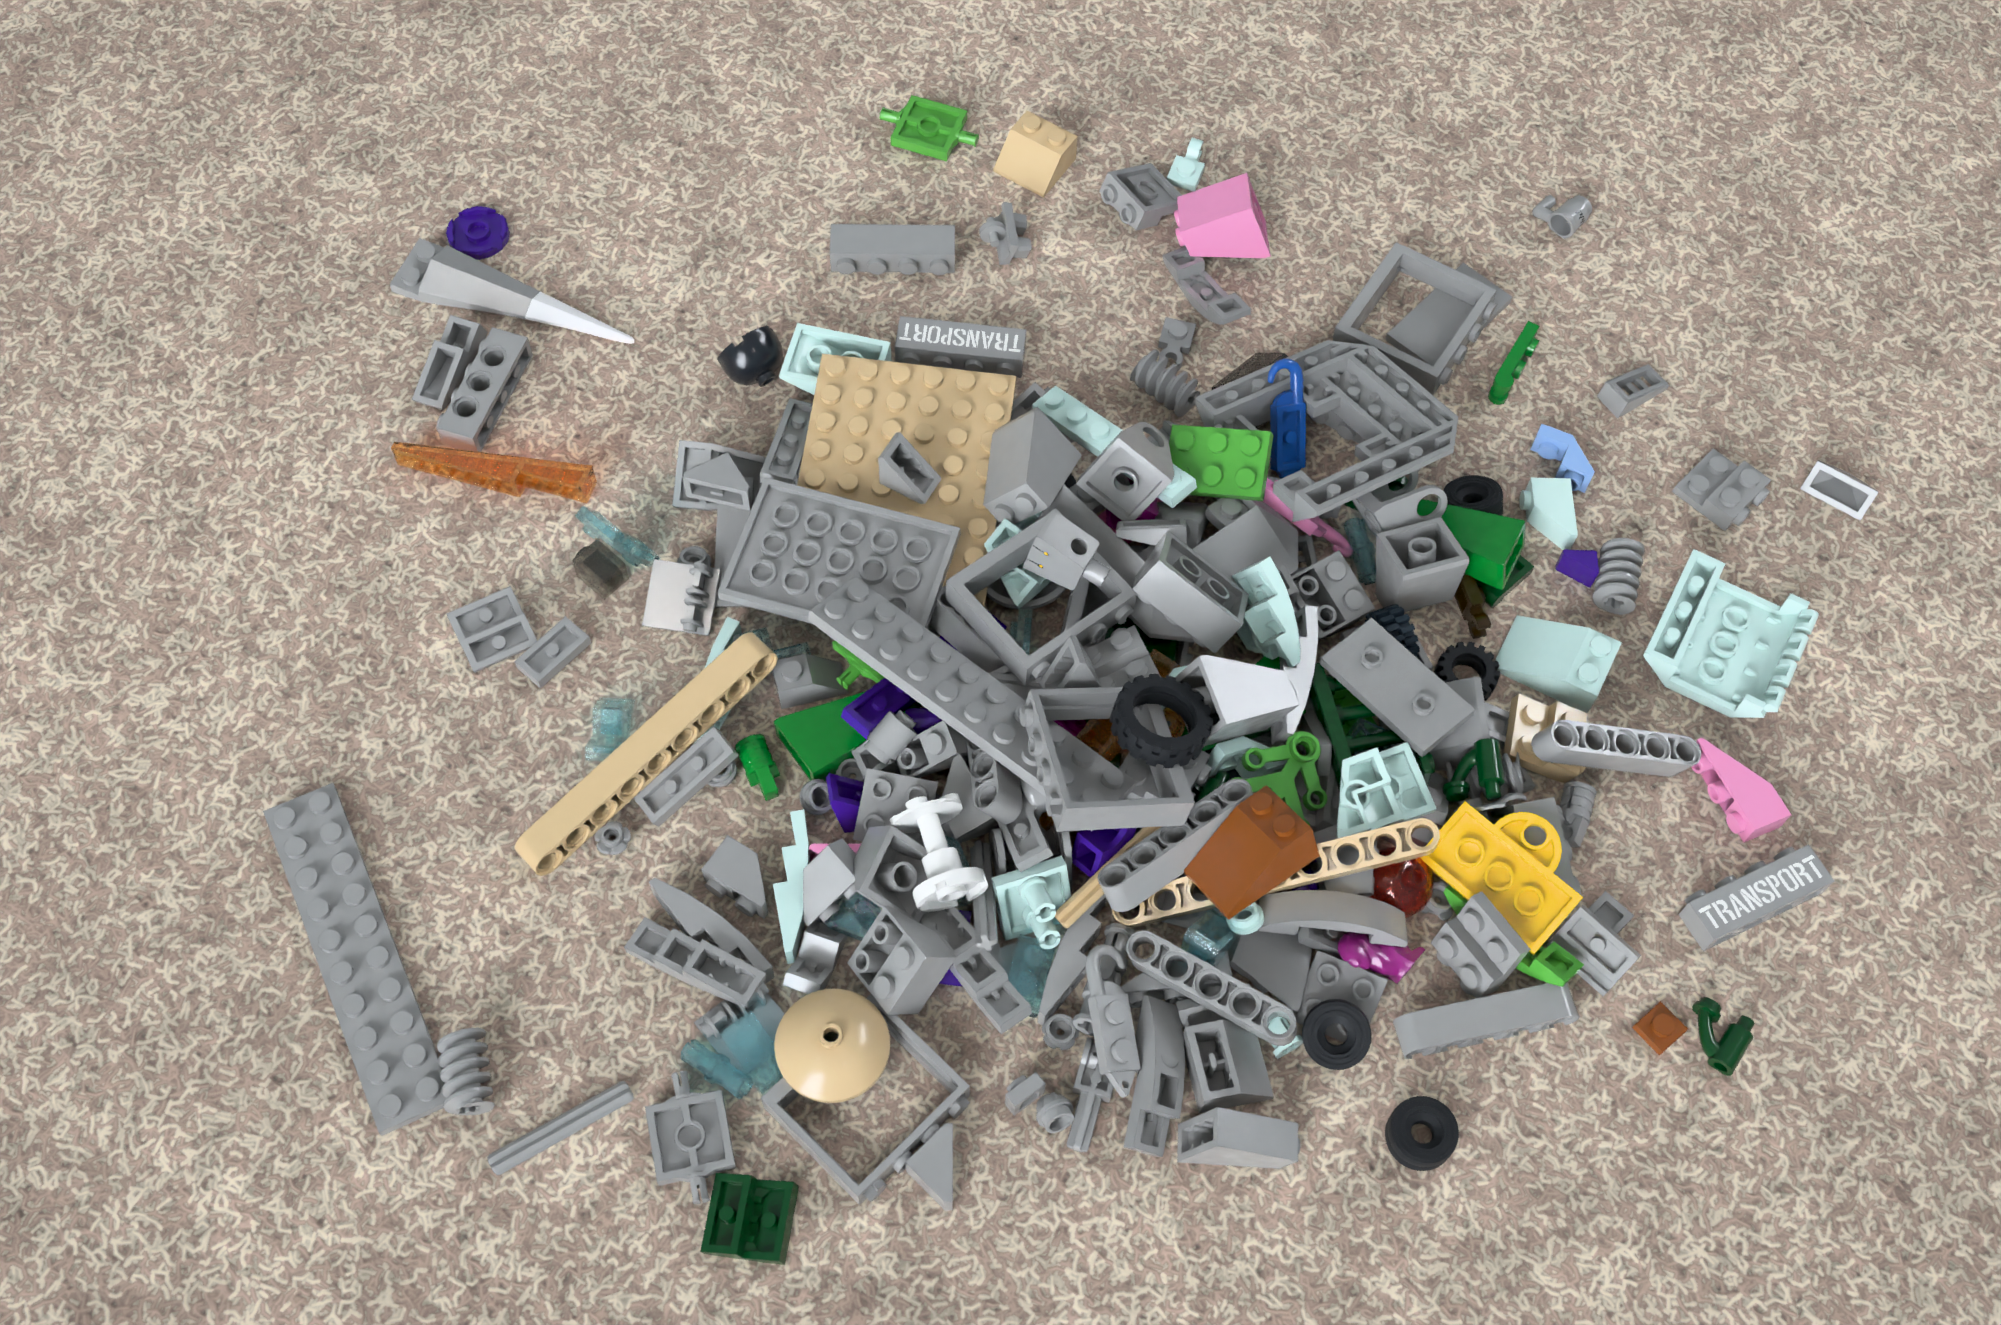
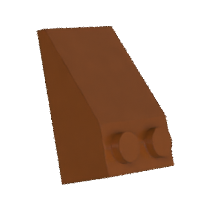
[1184,785,1320,920]

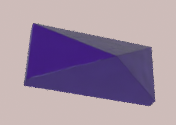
[826,773,864,833]

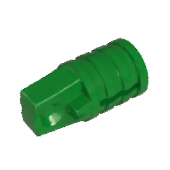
[735,734,780,801]

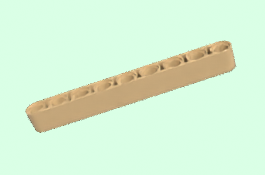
[515,632,778,876]
[1112,818,1440,928]

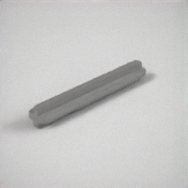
[970,840,998,951]
[487,1081,634,1175]

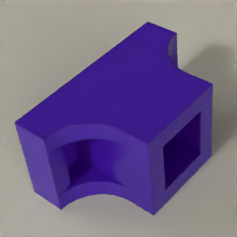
[1072,828,1136,878]

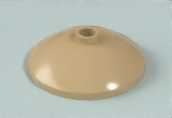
[774,989,890,1103]

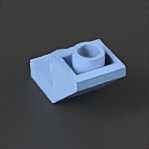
[1530,424,1595,493]

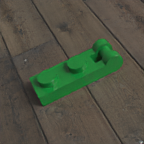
[1488,321,1540,405]

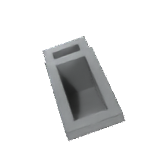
[412,315,488,410]

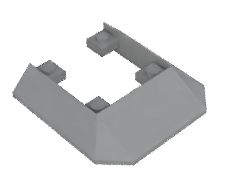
[1195,340,1458,522]
[1035,420,1298,642]

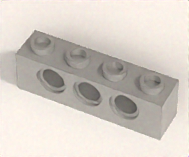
[436,327,533,455]

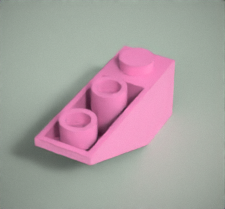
[1691,738,1791,843]

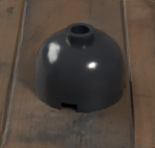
[717,326,783,387]

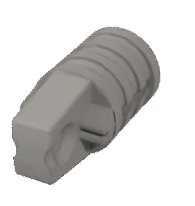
[1559,781,1597,848]

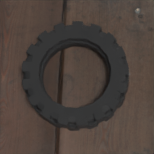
[1110,674,1213,768]

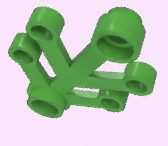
[1231,731,1327,826]

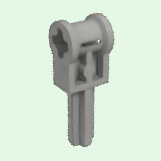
[1066,1037,1114,1152]

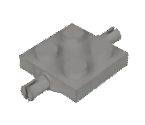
[645,1071,736,1204]

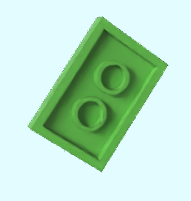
[1169,425,1274,501]

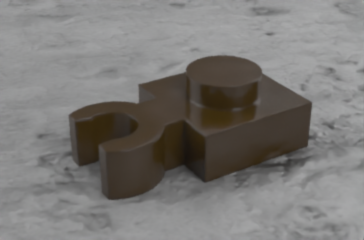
[1454,575,1491,639]

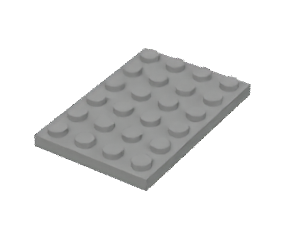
[717,477,961,628]

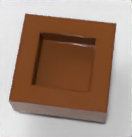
[1632,1001,1688,1056]

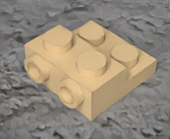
[1503,694,1587,783]

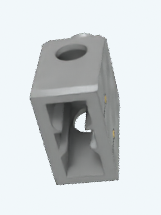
[1023,510,1111,590]

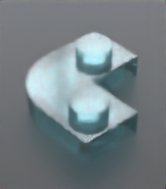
[575,506,660,567]

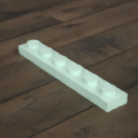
[1032,386,1197,508]

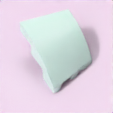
[984,512,1051,609]
[1232,556,1300,667]
[1336,742,1437,839]

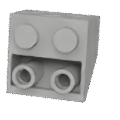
[1291,550,1375,641]
[847,906,957,1015]
[1183,1020,1274,1113]

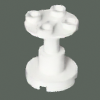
[890,793,989,912]

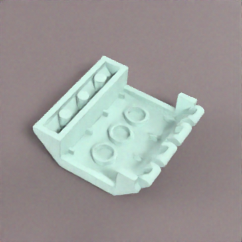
[1643,549,1819,718]

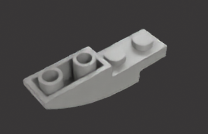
[1124,995,1185,1157]

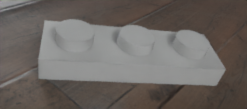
[634,727,739,827]

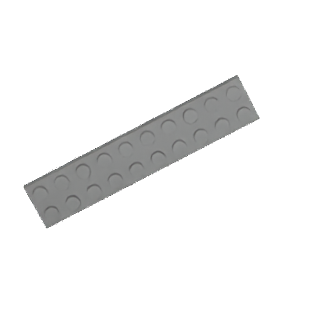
[807,577,1136,831]
[263,783,447,1136]

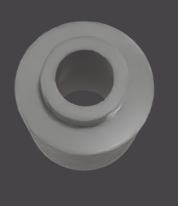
[864,710,917,765]

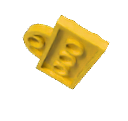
[1417,801,1583,955]

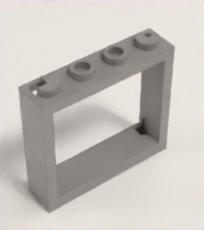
[1333,242,1497,395]
[946,509,1137,686]
[1019,687,1195,832]
[761,994,970,1205]

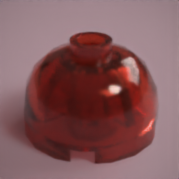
[1370,847,1434,919]

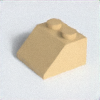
[993,111,1078,198]

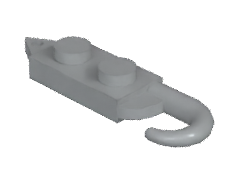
[1086,944,1141,1098]

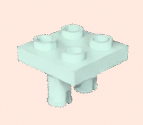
[992,855,1071,949]

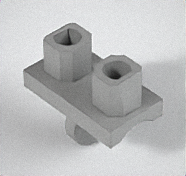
[979,202,1032,265]

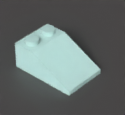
[779,323,892,395]
[1495,615,1622,713]

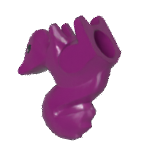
[1338,932,1425,984]

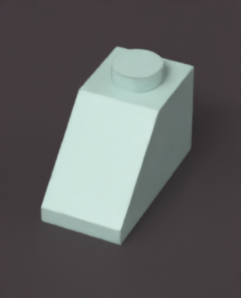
[1519,477,1578,550]

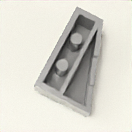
[1491,797,1581,905]

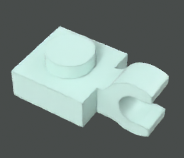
[1167,138,1205,192]

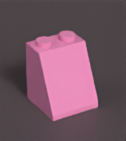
[1174,173,1271,258]

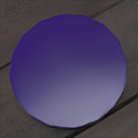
[446,206,510,260]

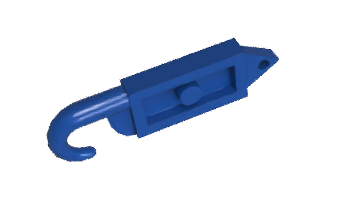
[1268,358,1306,479]

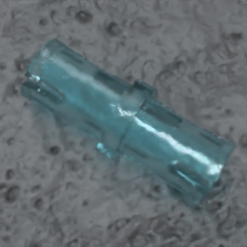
[1343,518,1376,585]
[680,1039,753,1099]

